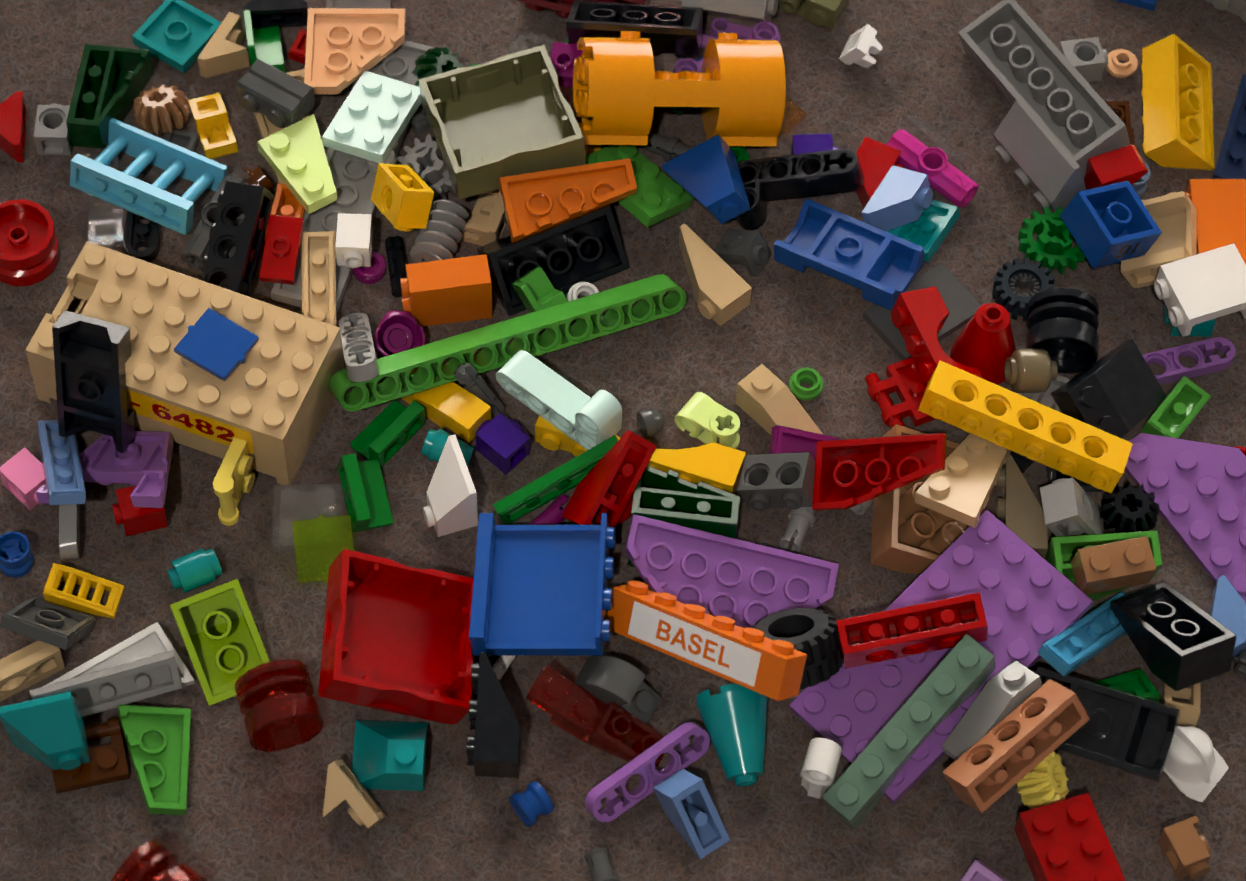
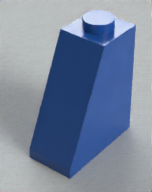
[662,134,751,224]

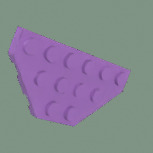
[1125,433,1246,602]
[624,514,839,628]

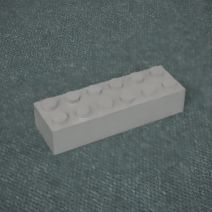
[958,0,1130,177]

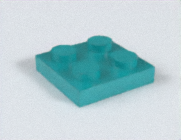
[132,0,221,73]

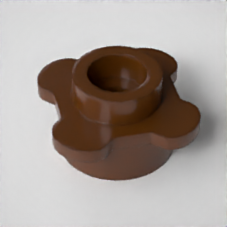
[244,165,275,191]

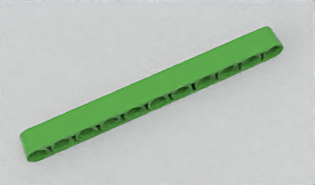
[329,274,687,412]

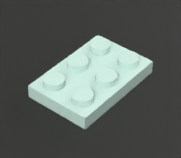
[322,70,422,164]

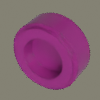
[353,251,386,284]

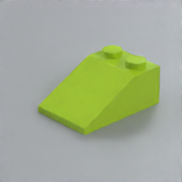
[169,579,277,706]

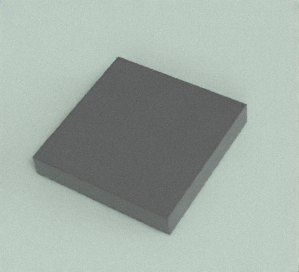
[0,596,96,650]

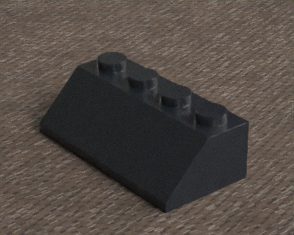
[566,0,703,59]
[477,205,630,316]

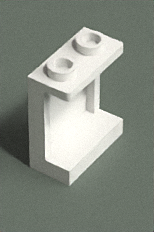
[1154,243,1246,337]

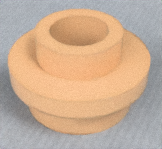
[1106,49,1138,78]

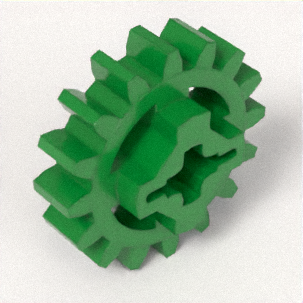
[1018,207,1086,275]

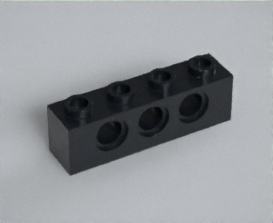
[201,180,275,297]

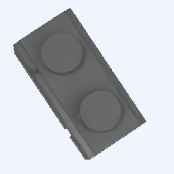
[237,59,315,127]

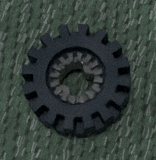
[992,258,1055,321]

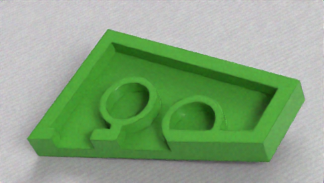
[117,705,191,815]

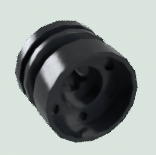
[1026,288,1099,374]

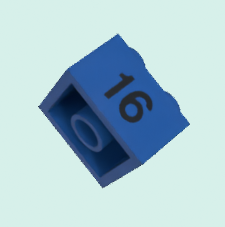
[1060,181,1162,269]

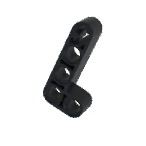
[736,149,864,230]

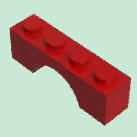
[891,286,983,385]

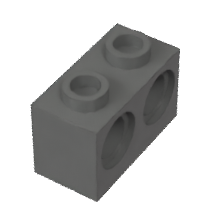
[737,452,815,511]

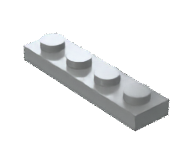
[30,651,182,717]

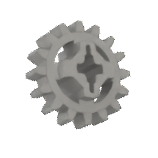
[397,134,456,203]

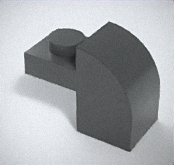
[572,656,662,728]

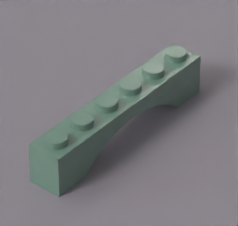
[822,634,996,831]

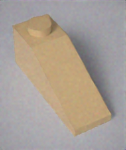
[679,223,752,326]
[736,364,824,435]

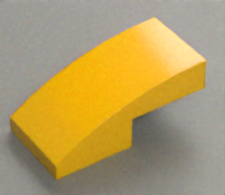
[188,92,239,159]

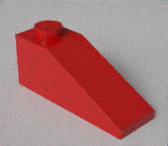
[562,430,657,527]

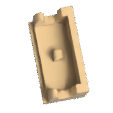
[461,189,507,246]

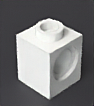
[335,213,373,268]

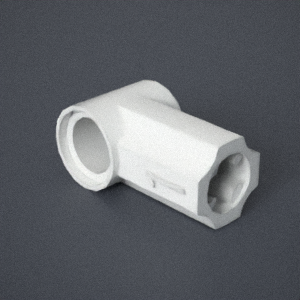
[801,738,842,799]

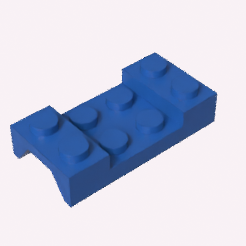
[774,198,924,311]

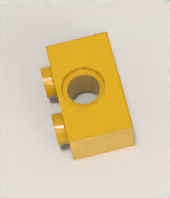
[370,164,434,232]

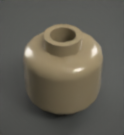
[1004,349,1057,393]

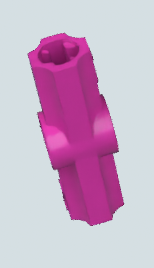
[887,129,979,208]

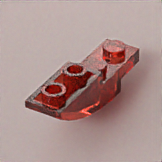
[526,665,665,769]

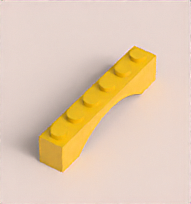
[535,416,746,494]

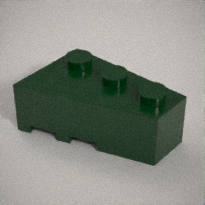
[66,44,154,149]
[631,463,740,539]

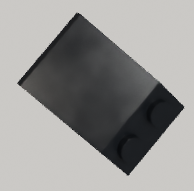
[1051,339,1167,438]
[1110,582,1237,691]

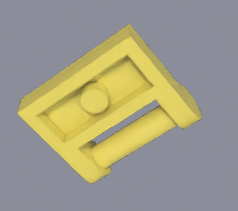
[213,437,255,526]

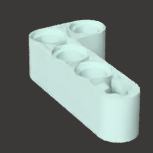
[495,350,622,450]

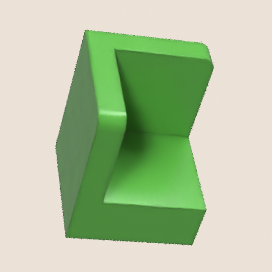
[512,267,568,313]

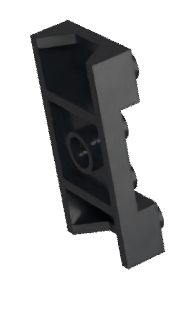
[52,310,135,453]
[1036,666,1180,782]

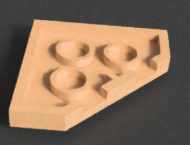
[304,8,406,94]

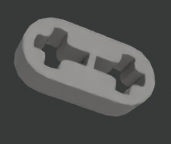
[59,504,80,560]

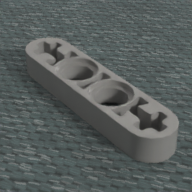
[338,313,379,382]

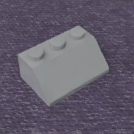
[993,97,1086,213]

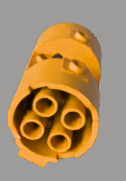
[572,31,786,147]

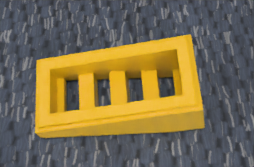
[43,563,125,619]

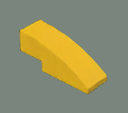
[401,367,492,443]

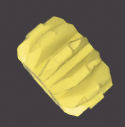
[1017,751,1069,809]

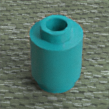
[167,548,223,594]

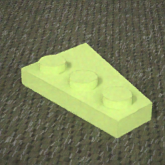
[257,114,337,214]

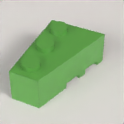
[1046,531,1162,602]

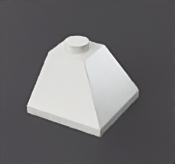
[422,434,478,537]

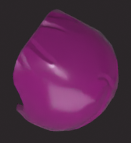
[373,310,426,359]

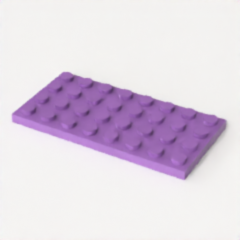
[789,510,1093,804]

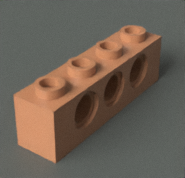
[942,679,1090,813]

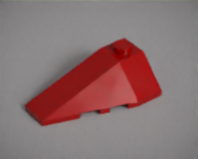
[812,433,947,511]

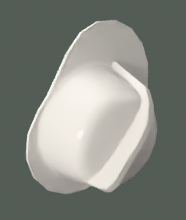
[1163,725,1229,802]

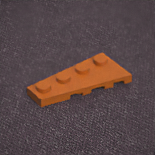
[499,158,637,243]

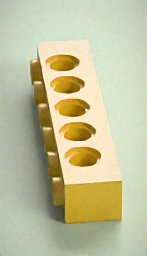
[918,360,1133,493]

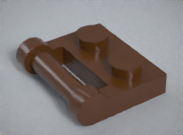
[52,716,130,794]

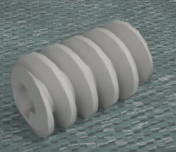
[410,199,469,263]

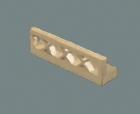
[0,641,65,702]

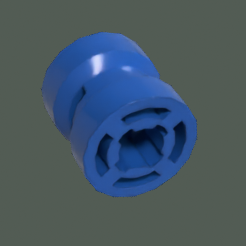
[0,531,34,578]

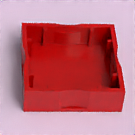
[318,549,474,724]

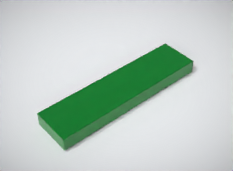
[493,435,618,525]

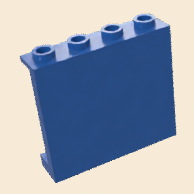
[469,513,616,656]

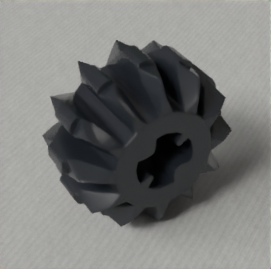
[1099,480,1160,533]

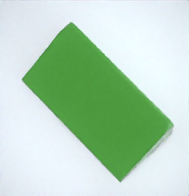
[1141,376,1211,439]

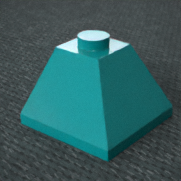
[0,691,90,770]
[352,720,428,791]

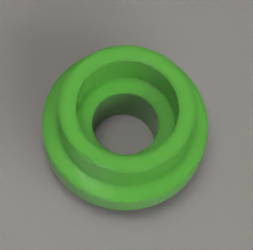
[789,367,823,401]

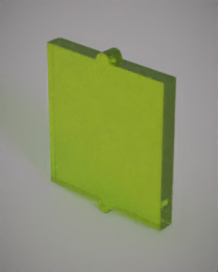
[292,515,354,583]

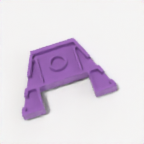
[36,431,174,508]

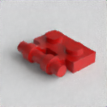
[864,357,936,428]

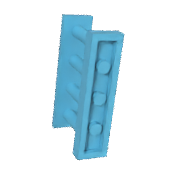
[70,118,227,235]

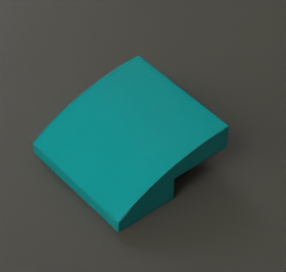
[886,199,960,262]

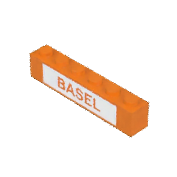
[605,581,807,701]

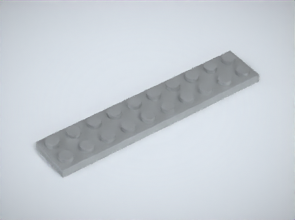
[271,40,435,312]

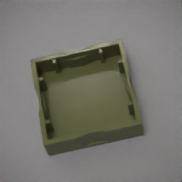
[418,45,586,200]

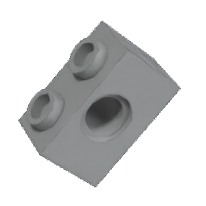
[1040,478,1103,537]

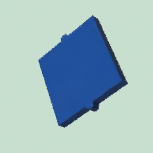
[174,308,259,382]

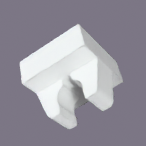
[839,24,882,68]

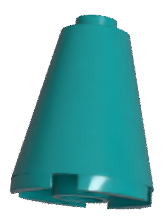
[695,683,768,787]

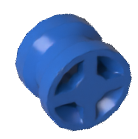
[509,780,554,828]

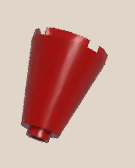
[950,303,1016,385]

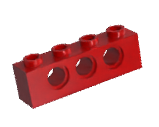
[836,592,988,669]

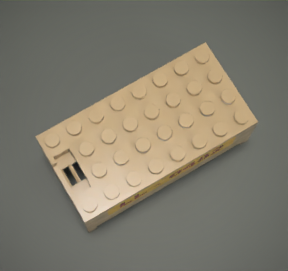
[25,241,344,488]

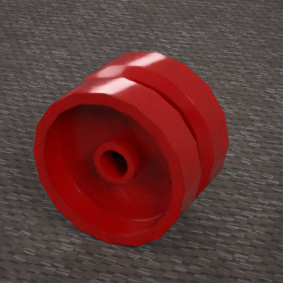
[0,199,60,286]

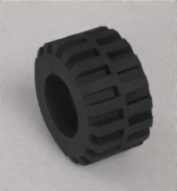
[751,608,843,689]

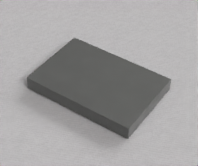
[863,262,982,360]

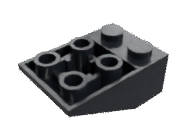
[467,652,521,778]

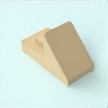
[198,11,250,78]
[323,759,387,828]

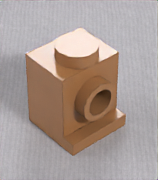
[1158,816,1211,880]

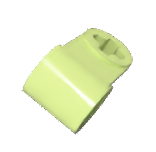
[674,392,740,449]

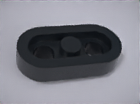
[124,211,161,262]

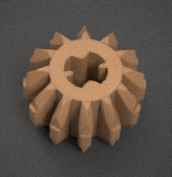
[133,84,189,136]

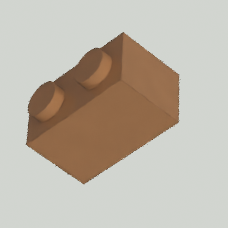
[1071,536,1157,595]

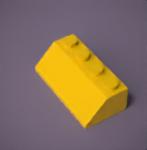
[1141,34,1215,170]

